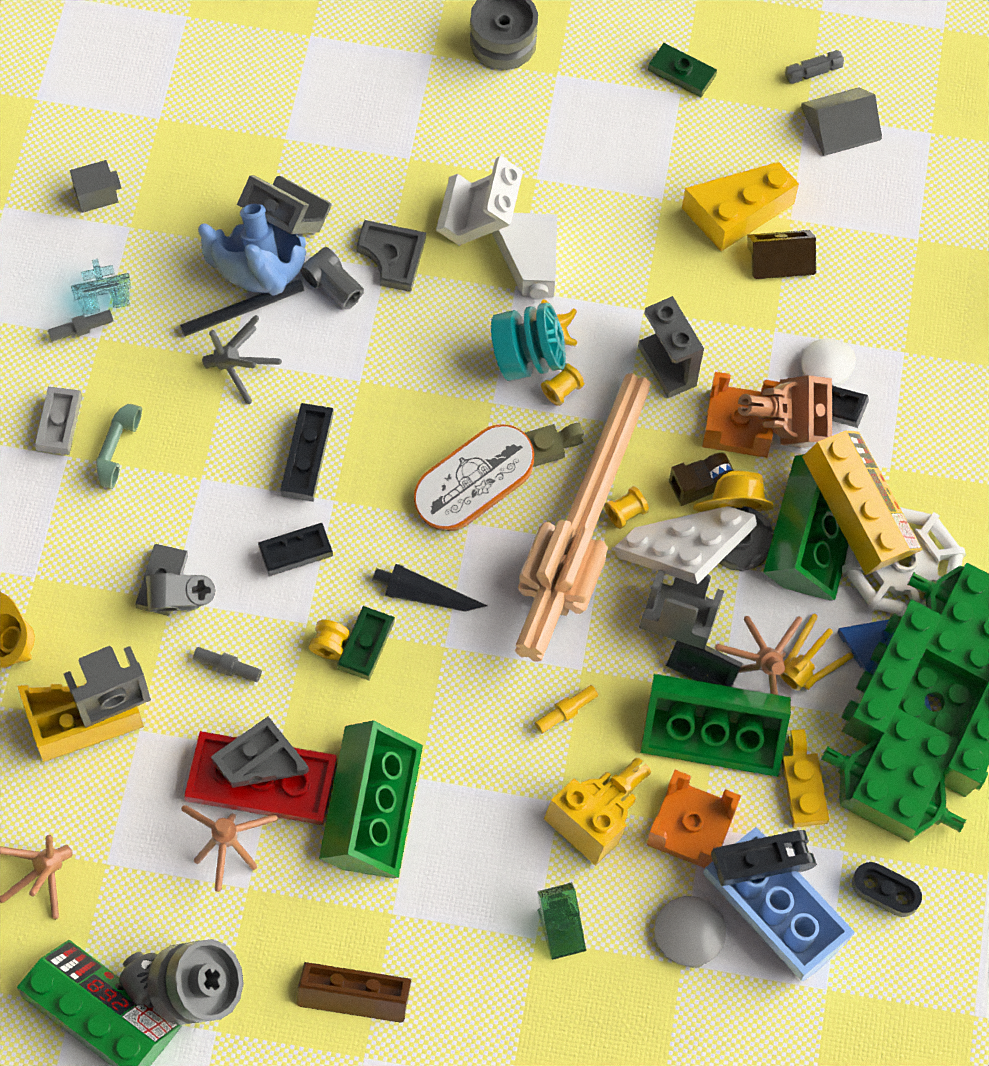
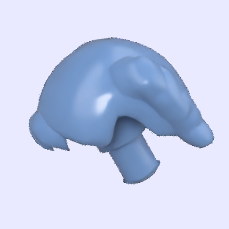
[198,204,306,295]

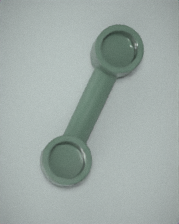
[96,404,142,489]

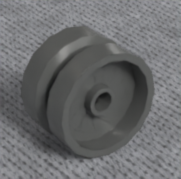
[470,0,538,70]
[147,939,244,1025]

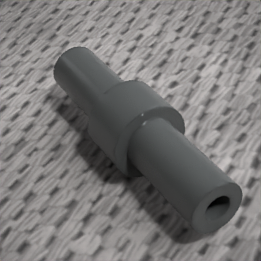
[48,309,114,342]
[193,647,262,682]

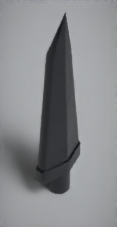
[372,564,488,612]

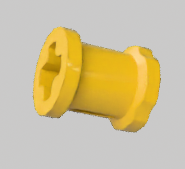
[541,363,585,406]
[604,486,649,529]

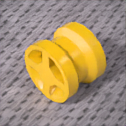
[309,620,350,660]

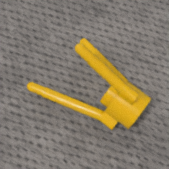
[780,613,853,691]

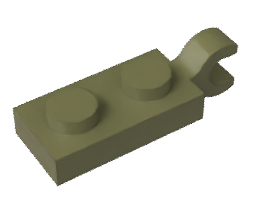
[525,422,584,467]

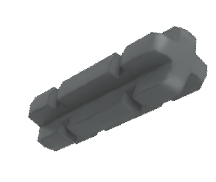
[785,50,844,84]

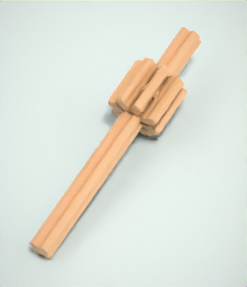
[515,373,651,662]

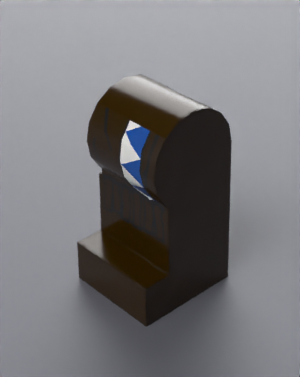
[669,452,734,506]

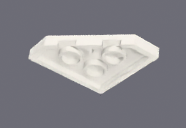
[615,506,757,584]

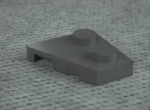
[211,716,309,788]

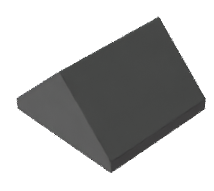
[801,87,882,156]

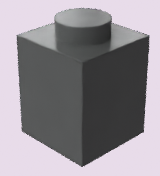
[70,160,121,213]

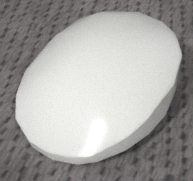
[801,338,856,387]

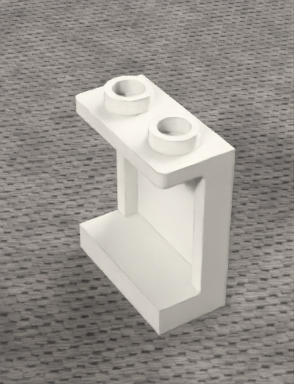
[436,156,523,246]

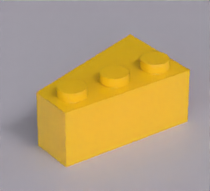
[17,683,144,762]

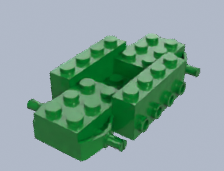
[821,562,989,842]

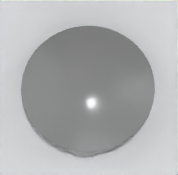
[654,896,726,968]

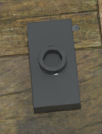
[135,544,188,616]

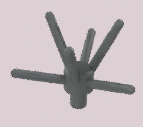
[202,315,282,404]

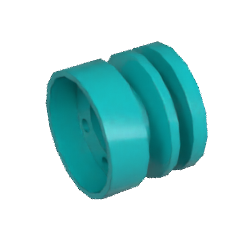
[491,302,566,381]

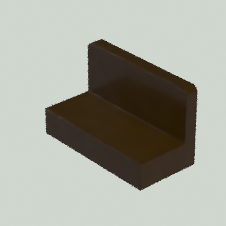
[747,230,816,279]

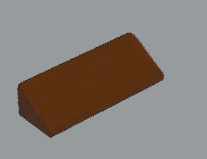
[297,962,411,1023]

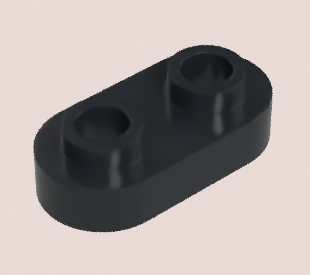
[852,862,922,917]

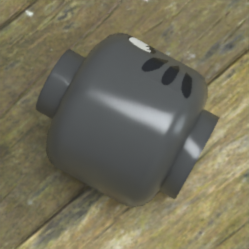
[119,952,158,1008]

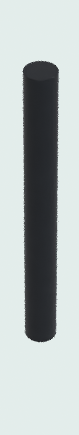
[180,279,304,337]

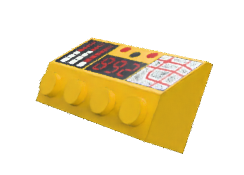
[802,430,922,575]

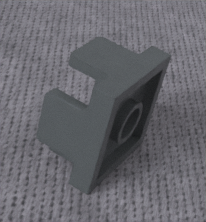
[639,570,724,650]
[64,646,151,728]

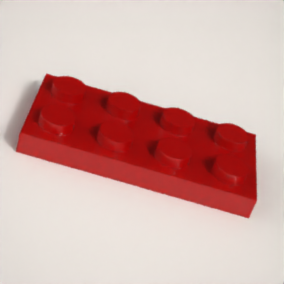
[184,731,338,825]

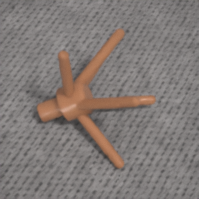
[715,616,802,695]
[181,805,278,892]
[0,835,72,920]

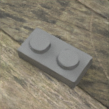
[35,386,82,455]

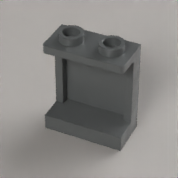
[237,175,332,234]
[638,296,704,398]

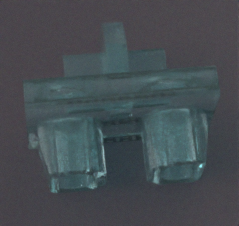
[71,259,131,315]

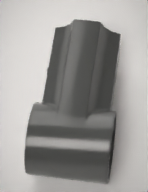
[300,247,364,310]

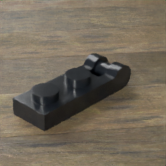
[711,830,817,887]

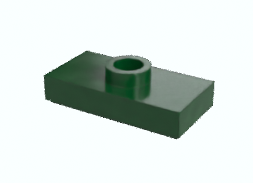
[648,43,717,97]
[337,606,395,681]

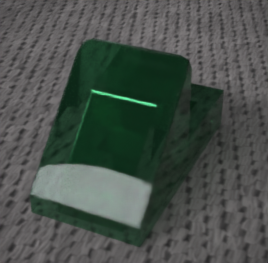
[537,882,587,960]

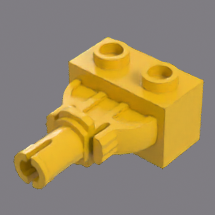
[544,758,651,866]

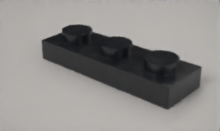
[280,403,334,502]

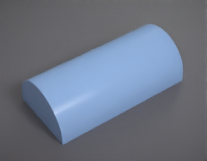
[703,827,855,981]

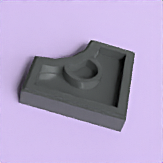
[357,220,426,292]

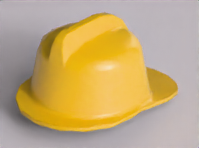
[693,471,774,512]
[0,592,35,668]

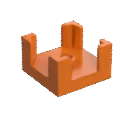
[702,372,780,458]
[647,770,741,868]

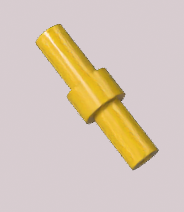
[534,685,598,734]

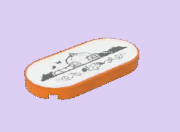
[414,424,535,531]

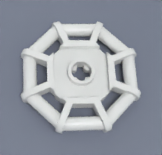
[842,507,966,615]

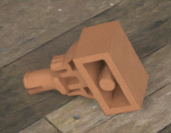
[738,375,832,448]

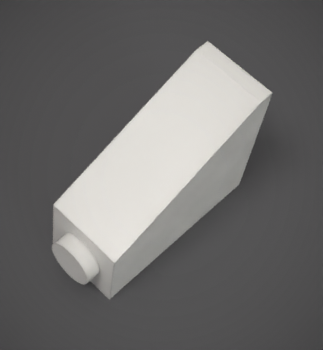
[492,213,557,299]

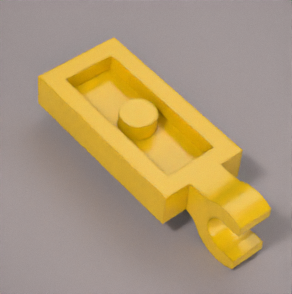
[782,729,829,828]

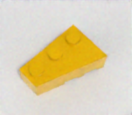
[682,162,799,252]

